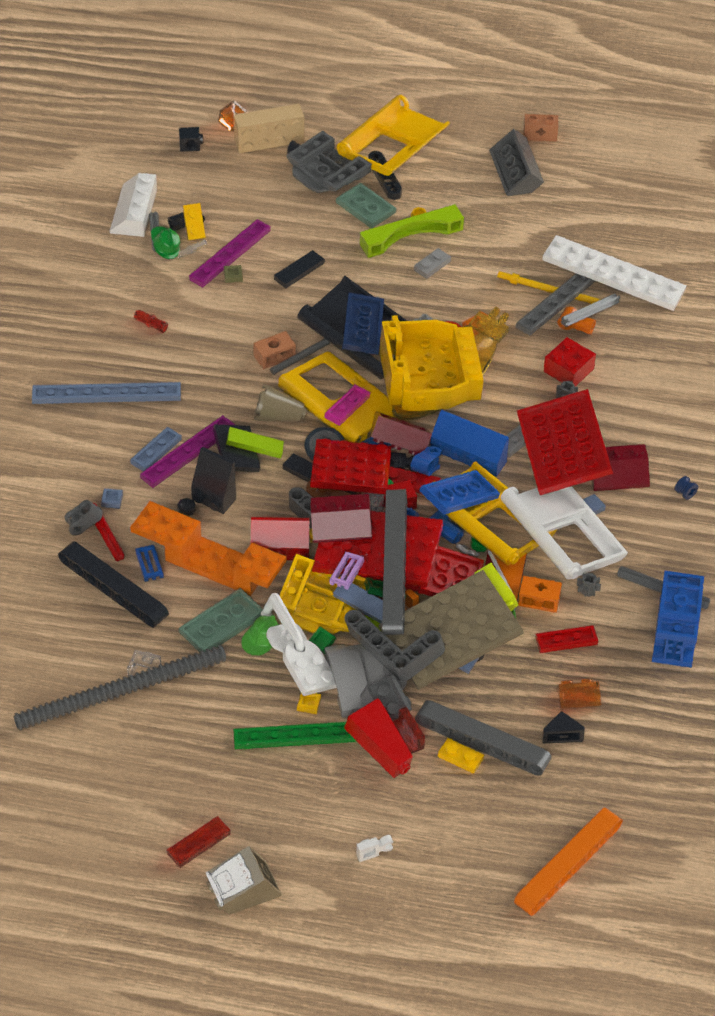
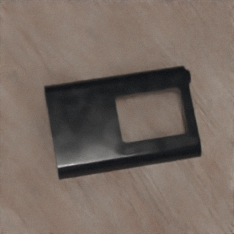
[297,276,407,379]

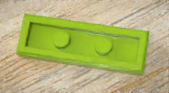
[226,427,284,459]

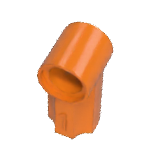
[557,306,596,334]

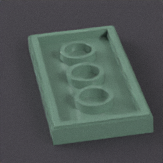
[179,588,263,652]

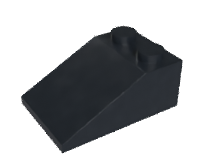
[191,446,236,514]

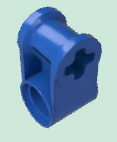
[411,446,442,476]

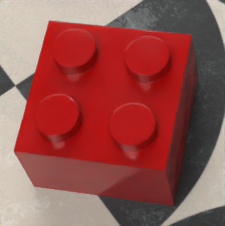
[543,337,596,387]

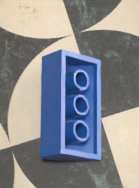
[430,410,509,477]

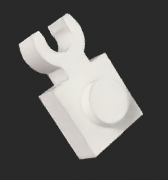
[356,835,393,862]

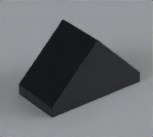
[542,711,585,744]

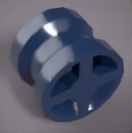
[674,476,699,500]

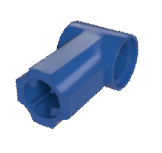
[429,510,464,544]

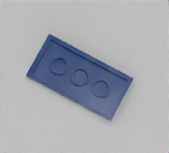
[419,470,500,515]

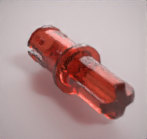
[134,310,168,333]

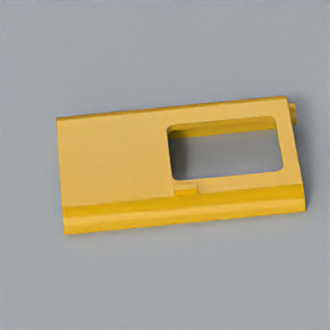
[337,94,450,176]
[278,351,407,443]
[423,461,557,565]

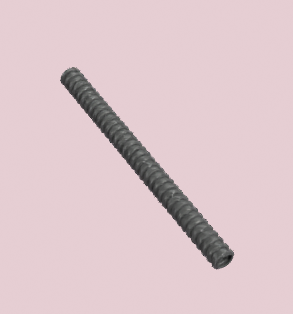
[14,645,226,731]

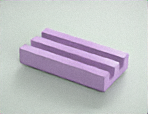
[329,552,364,590]

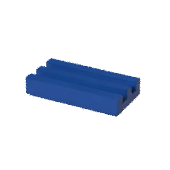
[135,545,164,582]

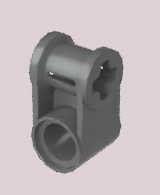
[64,500,103,535]

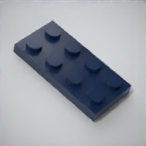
[342,293,384,355]

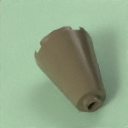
[254,384,307,422]

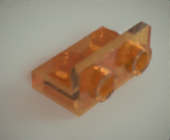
[556,679,601,710]

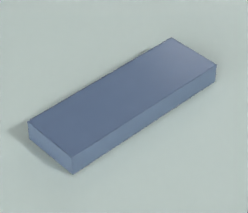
[130,427,182,471]

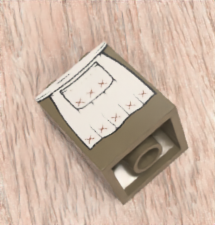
[206,846,282,914]

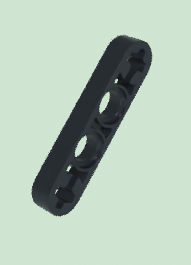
[368,151,402,200]

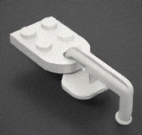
[261,593,336,696]

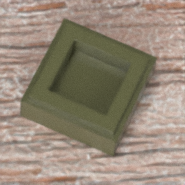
[224,265,243,283]

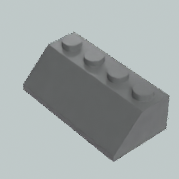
[489,128,544,196]

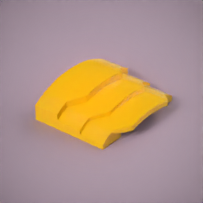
[279,554,366,635]

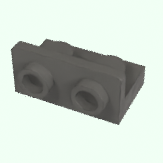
[367,674,412,721]

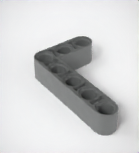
[344,610,445,681]

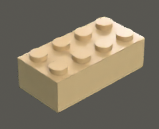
[234,104,304,153]

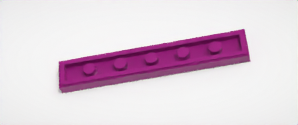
[189,219,271,288]
[140,415,235,488]

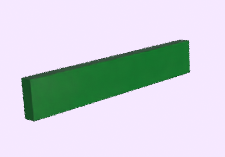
[233,722,357,750]

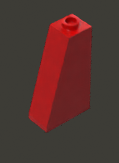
[344,698,413,778]

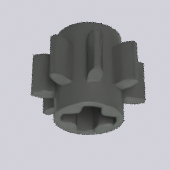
[556,381,578,398]
[577,573,601,597]

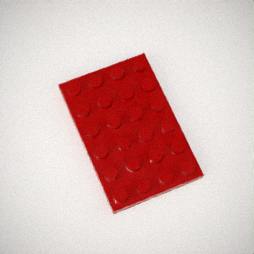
[517,389,613,495]
[312,511,443,587]

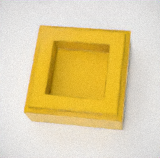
[297,693,321,715]

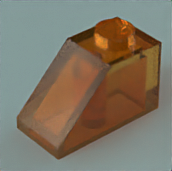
[218,100,247,131]

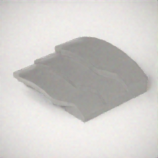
[325,644,407,718]

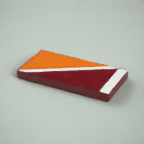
[485,550,527,612]

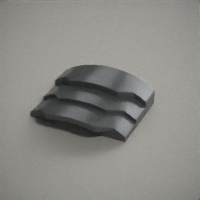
[287,130,371,193]

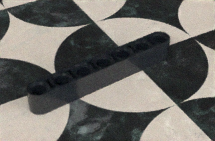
[58,541,169,628]

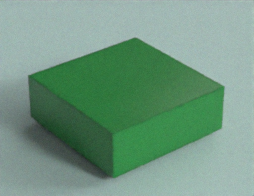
[309,626,336,654]

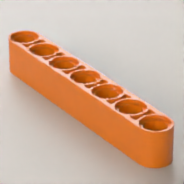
[514,807,623,916]

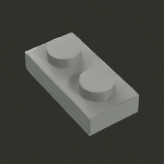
[414,248,451,279]

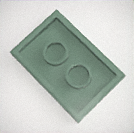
[336,183,396,229]

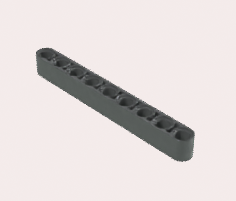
[382,489,407,635]

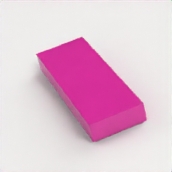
[324,385,371,426]

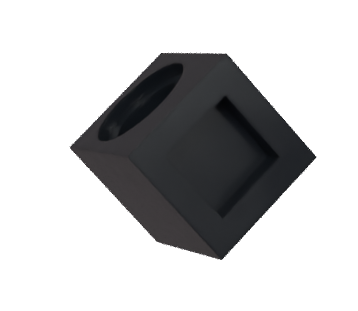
[179,127,203,152]

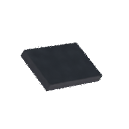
[213,424,260,472]

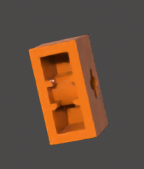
[518,576,562,613]

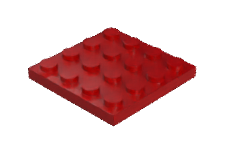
[310,439,391,495]

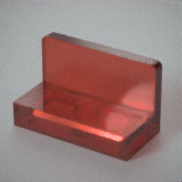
[393,707,425,754]

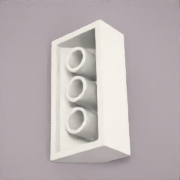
[110,173,157,237]

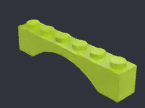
[360,204,464,258]

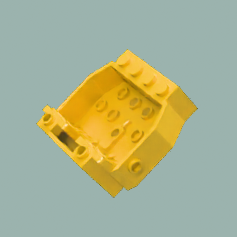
[380,315,484,411]

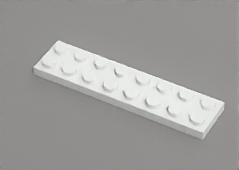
[542,235,686,311]

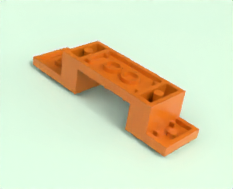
[130,501,286,596]

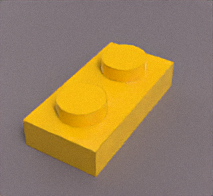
[182,203,206,240]
[438,738,484,774]

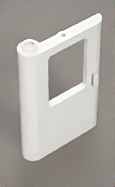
[501,486,628,579]

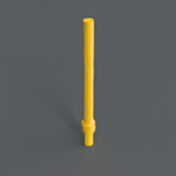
[497,271,601,304]

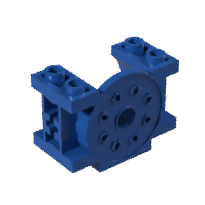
[652,571,704,668]

